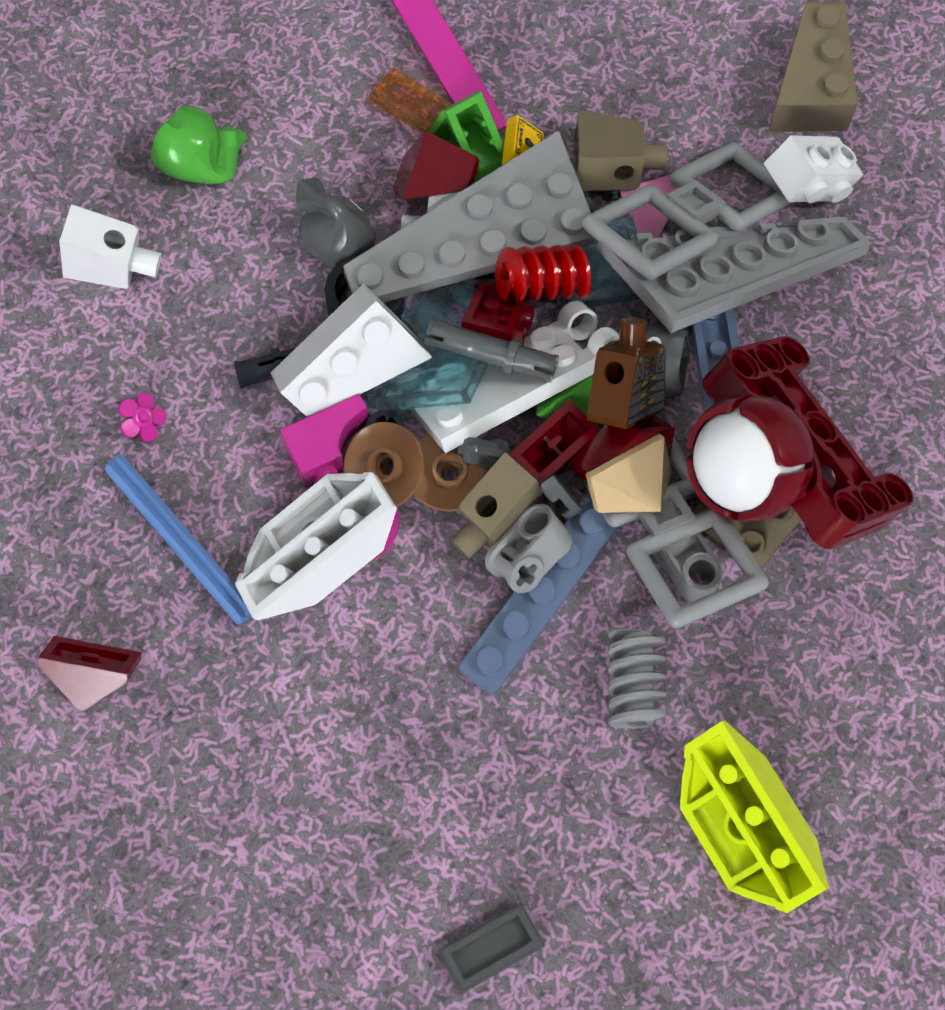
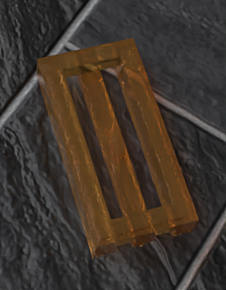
[369,67,452,134]

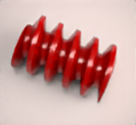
[494,244,591,302]

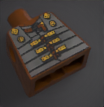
[587,317,666,429]

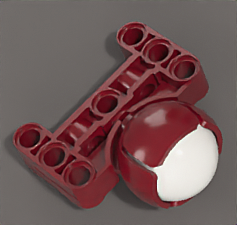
[686,336,914,549]

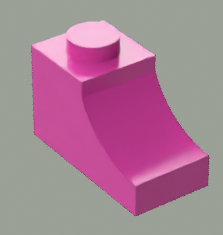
[280,394,368,489]

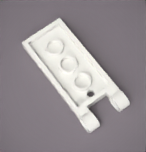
[406,301,619,453]

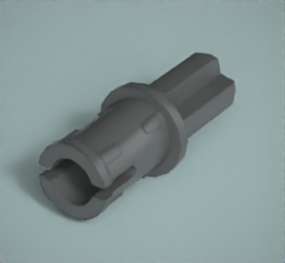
[458,437,516,471]

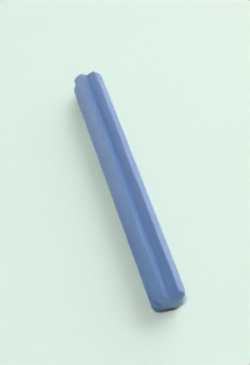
[105,455,252,625]

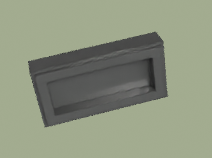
[438,903,545,995]

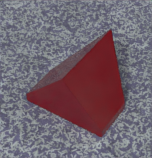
[393,131,480,199]

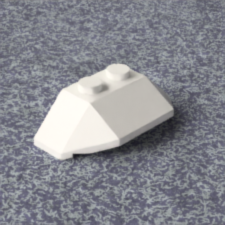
[235,472,397,620]

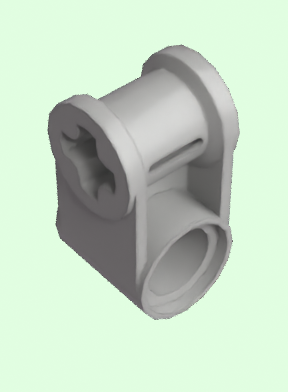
[485,504,573,593]
[652,532,723,603]

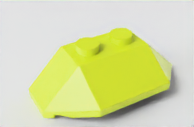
[680,720,829,913]

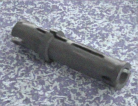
[425,317,559,383]

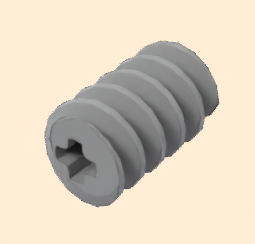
[608,629,667,729]

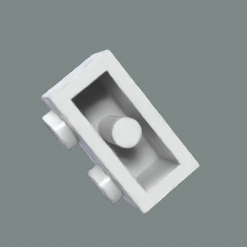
[763,135,864,203]

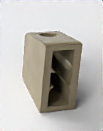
[573,110,668,191]
[450,452,549,559]

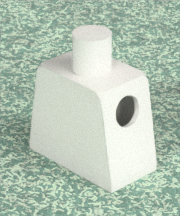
[59,205,162,289]

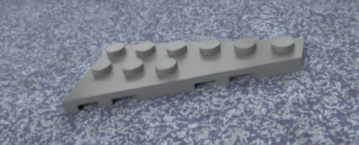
[343,130,598,303]
[596,217,871,333]

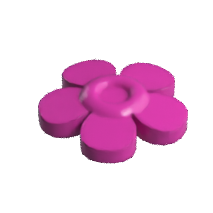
[118,392,166,442]

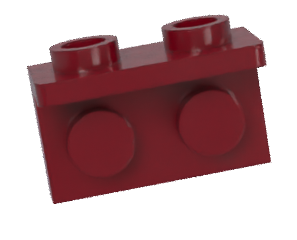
[461,279,535,346]

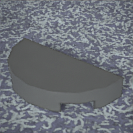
[540,475,583,520]

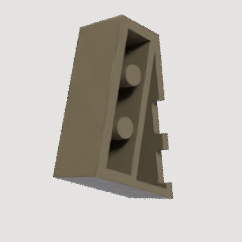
[768,2,858,132]

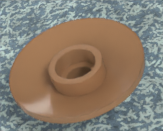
[343,422,424,507]
[414,433,488,511]

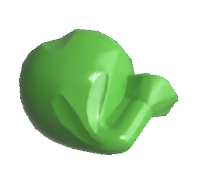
[150,105,248,184]

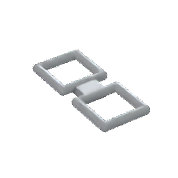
[582,142,793,280]
[579,414,769,629]

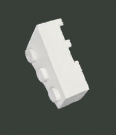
[271,283,433,417]

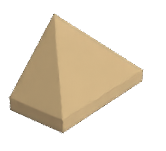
[586,433,672,513]

